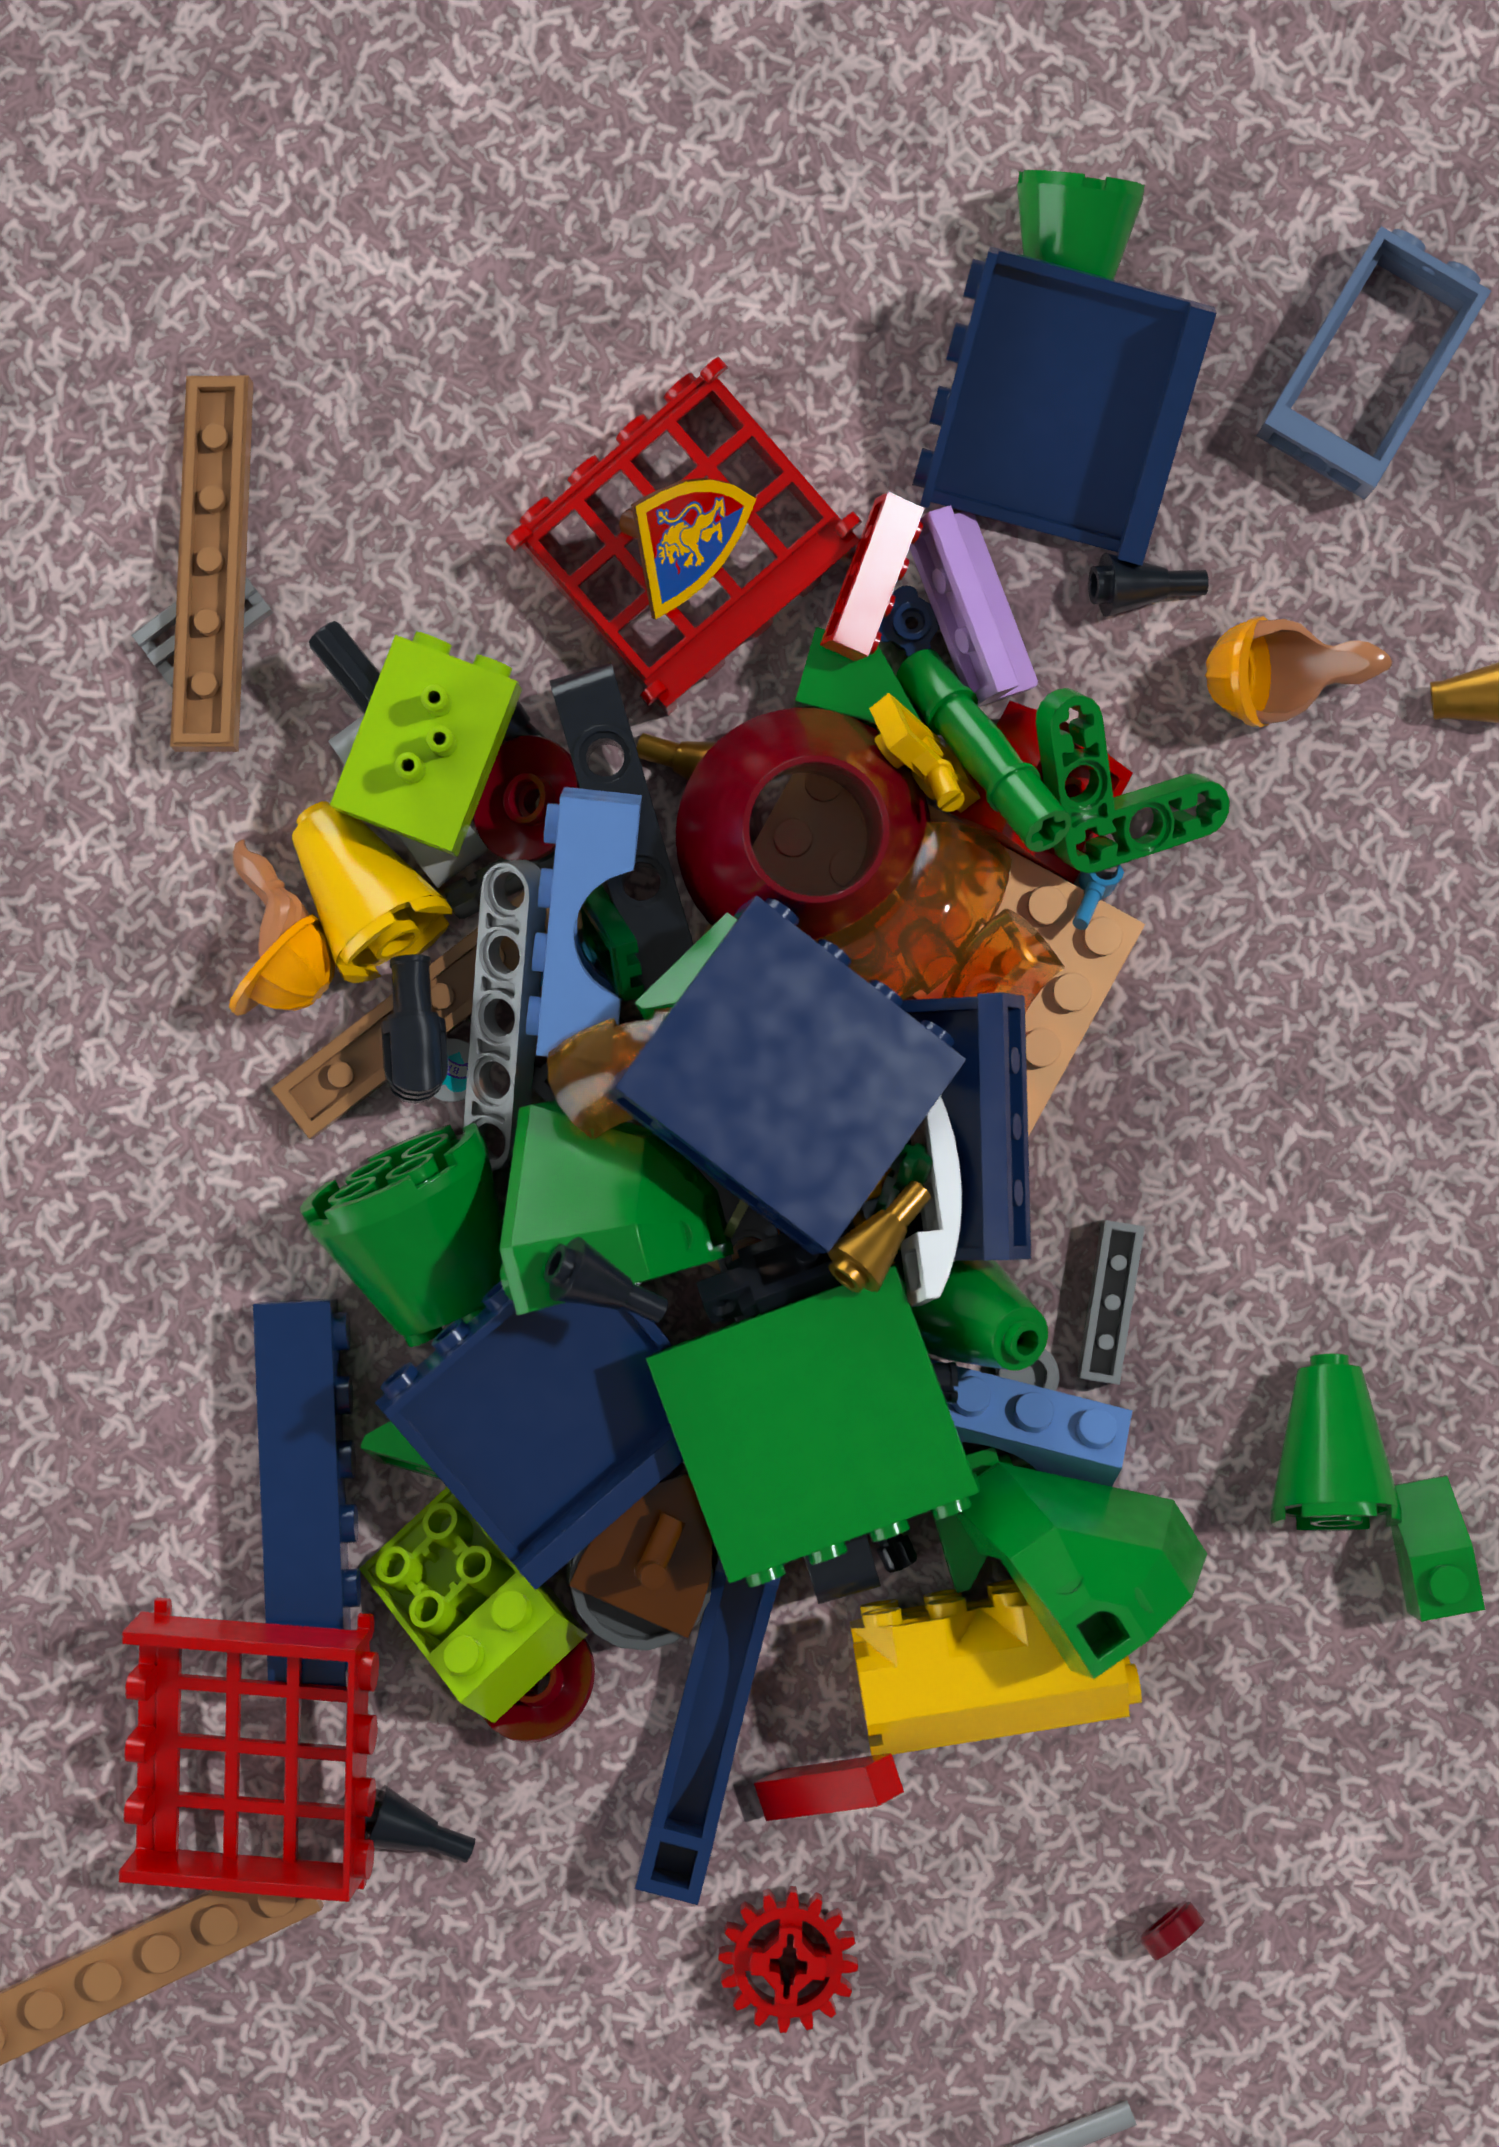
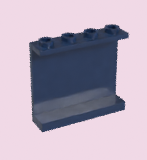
[602,896,966,1255]

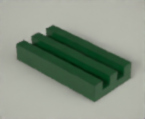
[579,884,645,1002]

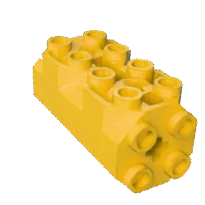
[850,1579,1142,1756]

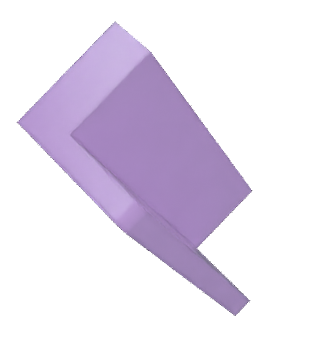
[910,505,1038,707]

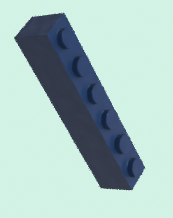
[253,1298,361,1687]

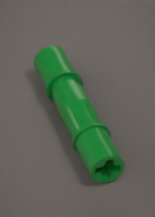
[896,649,1071,852]

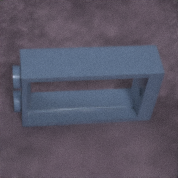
[1256,226,1491,500]

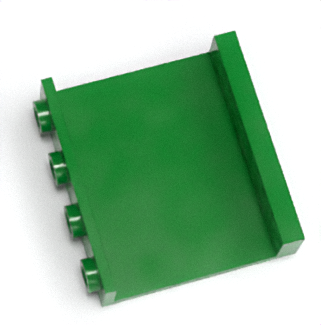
[646,1263,980,1587]

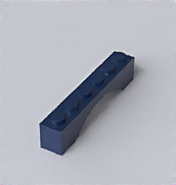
[635,1555,784,1905]

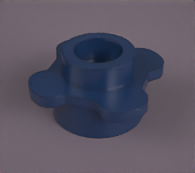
[878,585,940,658]

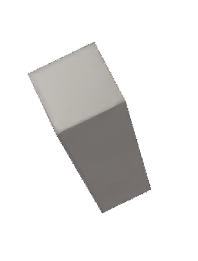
[1077,1220,1145,1385]

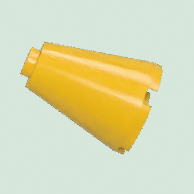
[292,801,452,983]

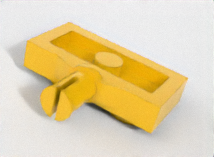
[869,693,980,813]

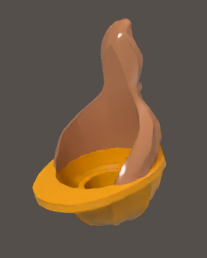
[1205,616,1393,727]
[228,839,336,1016]

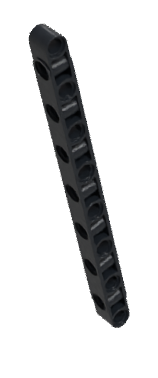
[549,662,881,1604]

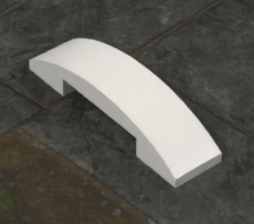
[900,1096,962,1307]

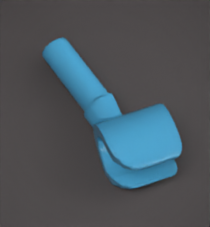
[1072,865,1124,930]

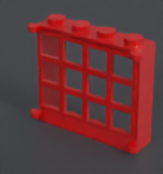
[505,357,862,716]
[119,1597,379,1902]

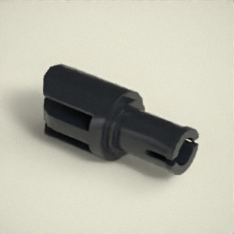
[381,954,448,1104]

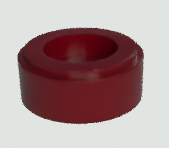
[1140,1901,1205,1961]

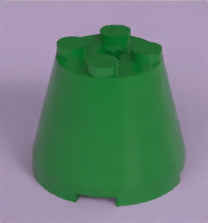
[300,1122,503,1347]

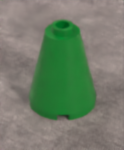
[1017,170,1145,280]
[895,1260,1048,1371]
[1270,1354,1402,1531]

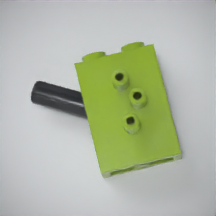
[309,621,522,857]

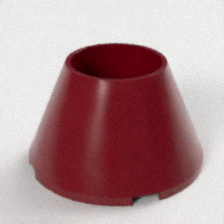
[675,708,932,957]

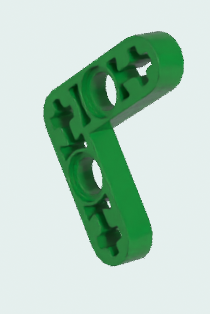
[1036,688,1230,873]

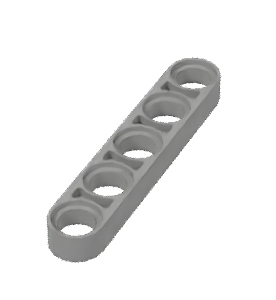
[463,860,547,1171]

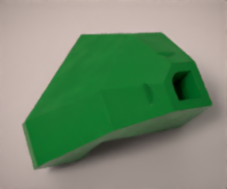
[500,1100,734,1315]
[955,1462,1207,1679]

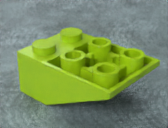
[359,1487,588,1723]

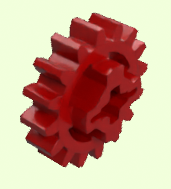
[718,1886,858,2033]

